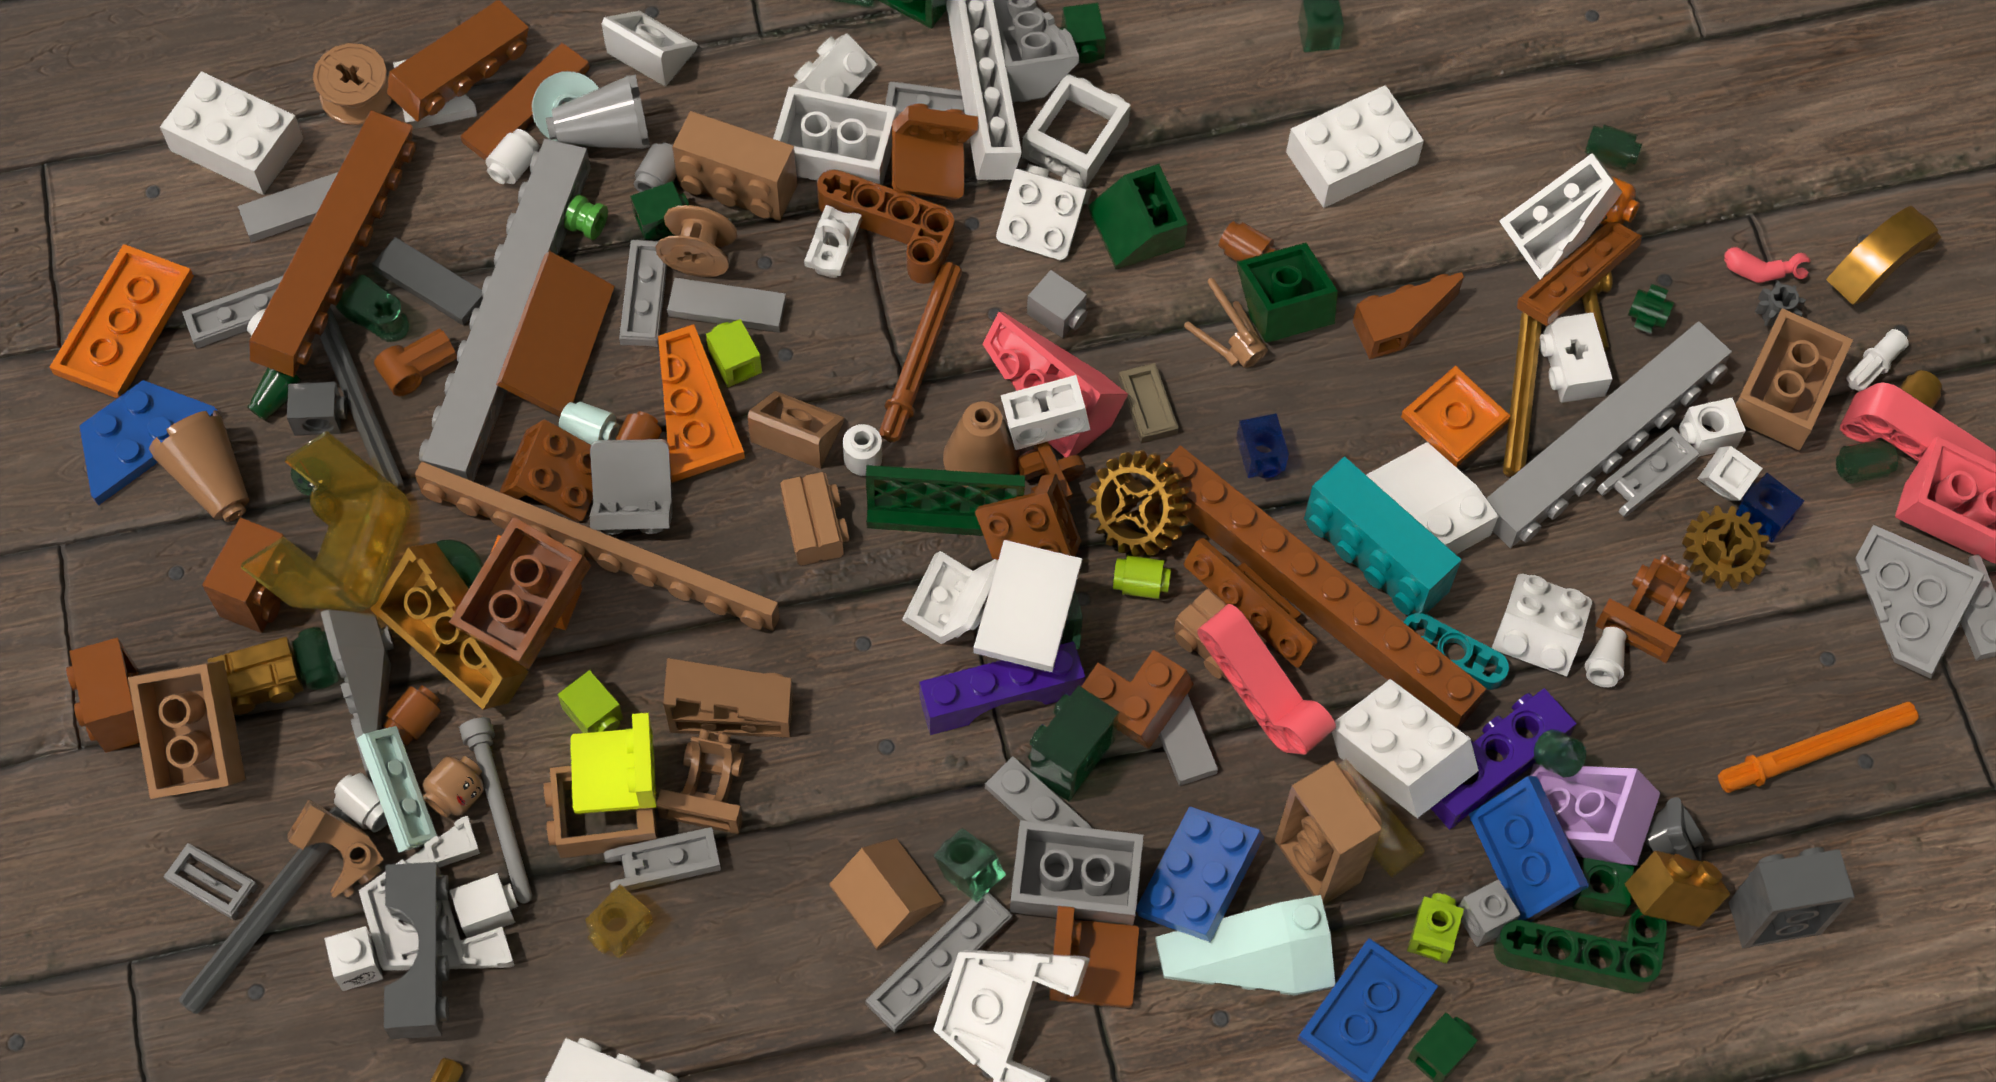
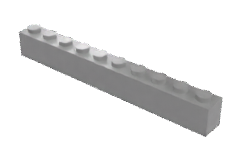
[419,138,591,482]

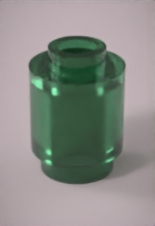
[1584,124,1642,170]
[1835,440,1898,484]
[292,627,339,690]

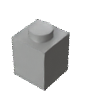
[1027,270,1088,338]

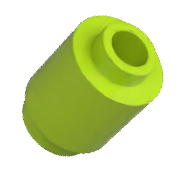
[1113,556,1171,599]

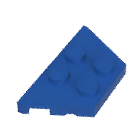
[79,380,217,506]

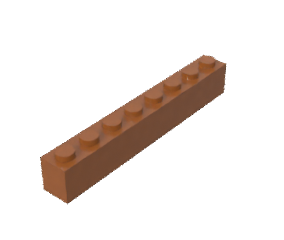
[249,110,416,377]

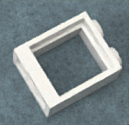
[1022,74,1131,188]

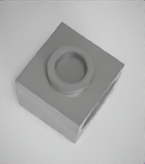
[1459,879,1521,947]

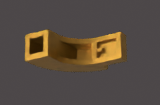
[1826,205,1942,305]

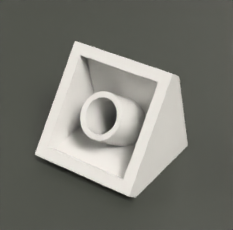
[602,11,698,87]

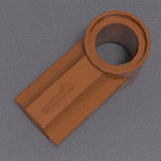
[374,328,457,397]

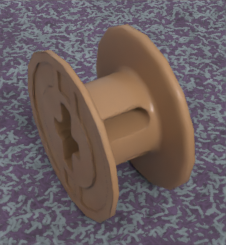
[313,43,391,125]
[655,205,737,277]

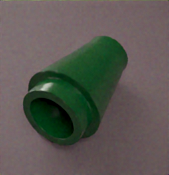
[247,367,302,421]

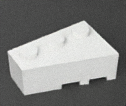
[1500,153,1622,280]

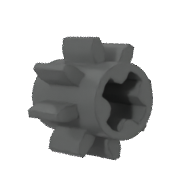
[1755,281,1806,327]

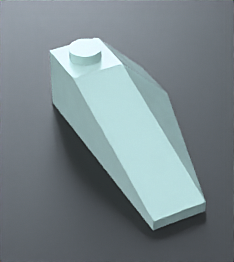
[1155,895,1335,996]

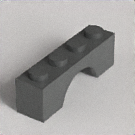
[384,862,450,1039]

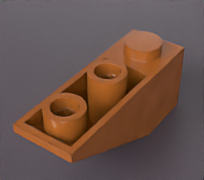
[1353,272,1464,360]

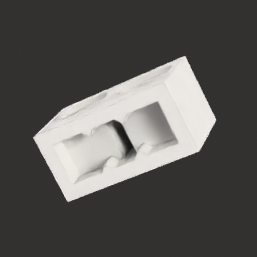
[1000,375,1091,450]

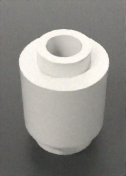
[485,129,539,184]
[843,424,882,476]
[334,773,388,832]

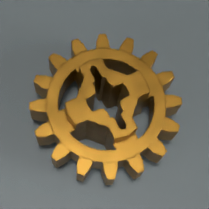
[1682,505,1770,589]

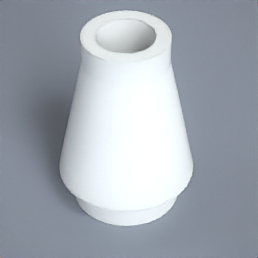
[1585,627,1627,687]

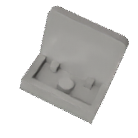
[590,439,673,535]

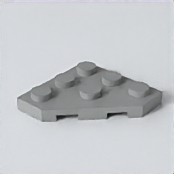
[1855,525,1985,679]

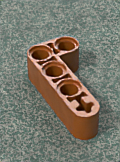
[817,170,954,284]

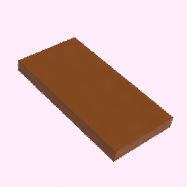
[496,251,615,417]

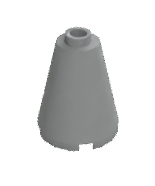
[546,75,650,149]

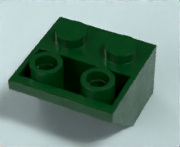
[1088,164,1188,269]

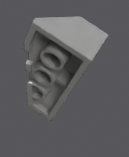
[993,0,1079,102]

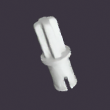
[1846,329,1909,392]

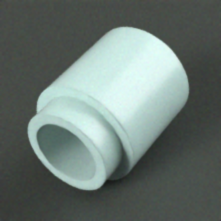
[559,402,619,445]

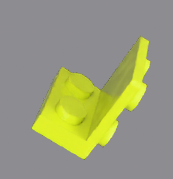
[570,713,656,814]

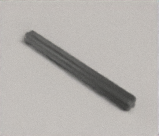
[319,307,404,496]
[179,807,351,1014]

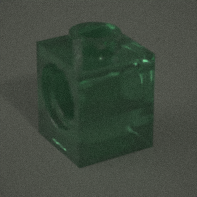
[933,828,1005,903]

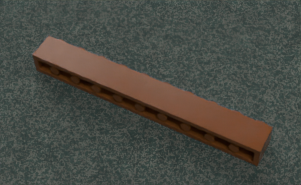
[1153,445,1487,729]

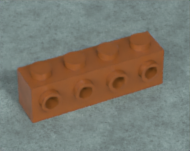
[387,0,529,122]

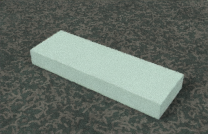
[357,726,437,853]

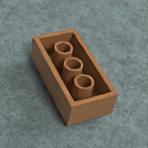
[1275,760,1382,905]

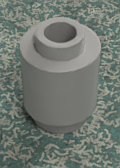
[634,143,677,192]

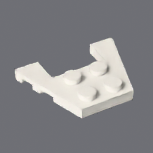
[358,815,515,971]
[934,950,1090,1082]

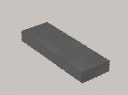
[372,237,483,326]

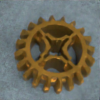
[1086,450,1192,557]

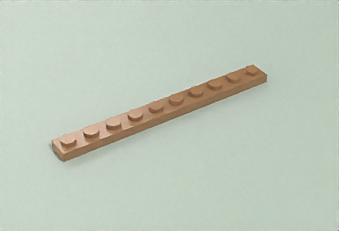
[415,462,780,631]

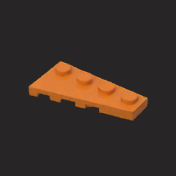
[658,324,745,483]

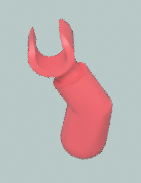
[1724,247,1811,283]

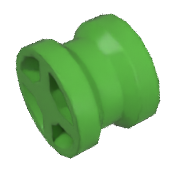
[564,195,608,240]

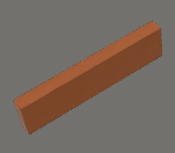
[460,42,590,160]
[1517,221,1642,326]

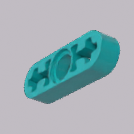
[1404,613,1509,690]

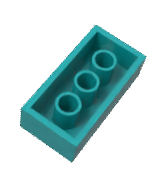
[1304,456,1462,615]

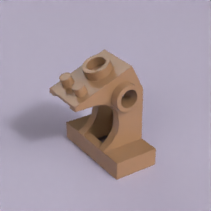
[657,730,745,834]
[287,799,384,898]

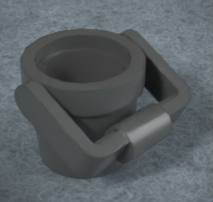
[1644,797,1705,862]

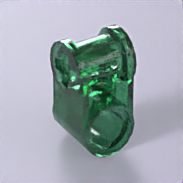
[336,274,409,342]

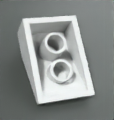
[1367,442,1498,554]

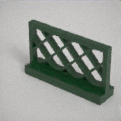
[866,465,1025,536]

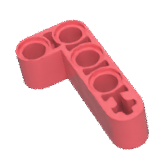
[1840,383,1996,464]
[1197,604,1336,755]

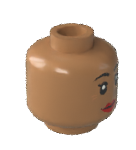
[423,756,484,818]

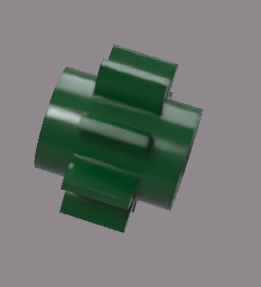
[1628,284,1674,334]

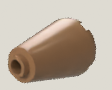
[943,401,1020,495]
[149,410,249,522]

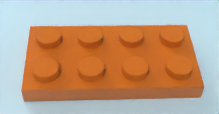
[49,244,194,398]

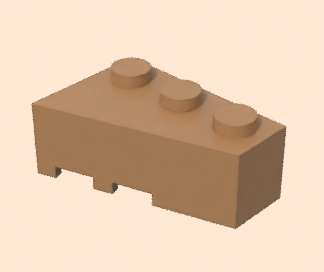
[663,658,793,738]

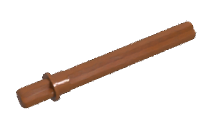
[879,262,962,443]

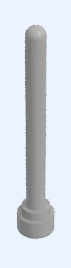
[459,717,532,903]

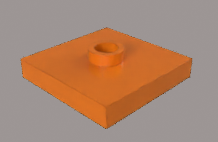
[1401,365,1511,467]

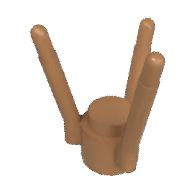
[1184,278,1268,368]

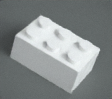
[160,71,304,195]
[1286,85,1424,208]
[773,86,897,185]
[1332,679,1479,818]

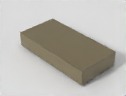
[1119,363,1178,443]

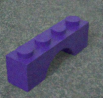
[919,641,1085,735]

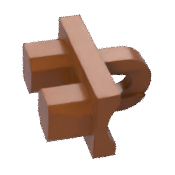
[1017,442,1086,511]

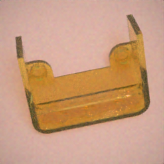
[240,431,410,612]

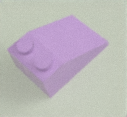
[1530,764,1660,865]

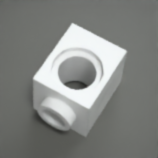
[1679,398,1746,457]
[1697,446,1763,501]

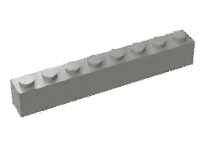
[1486,321,1732,549]

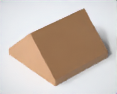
[747,391,845,469]
[829,838,944,950]

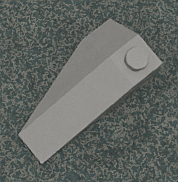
[321,610,394,782]

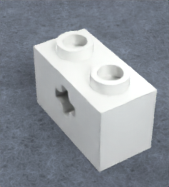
[1540,313,1612,403]

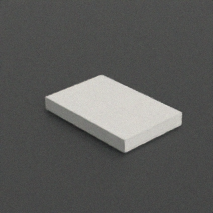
[973,540,1082,672]

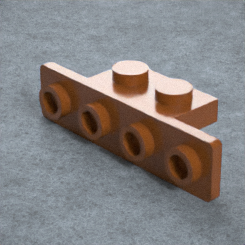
[1184,538,1317,668]

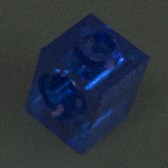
[1236,413,1289,478]
[1736,473,1805,543]

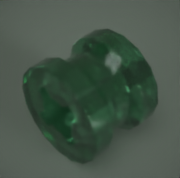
[1534,729,1586,777]

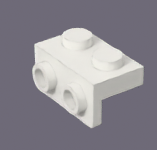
[792,33,877,98]

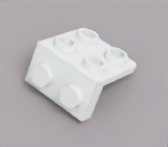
[996,164,1092,260]
[902,551,998,644]
[1492,574,1592,676]

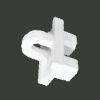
[804,205,862,278]

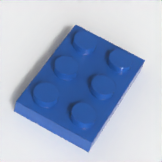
[1469,776,1589,922]
[1136,806,1264,942]
[1297,938,1438,1082]

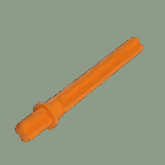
[1718,702,1919,793]

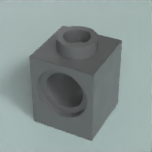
[287,382,348,436]

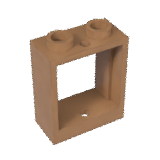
[544,766,658,858]

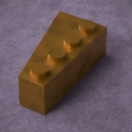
[371,543,528,710]

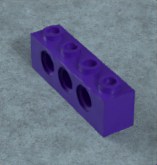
[1431,688,1577,830]

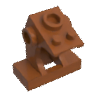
[1595,554,1692,663]

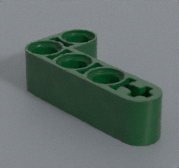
[1494,909,1667,994]

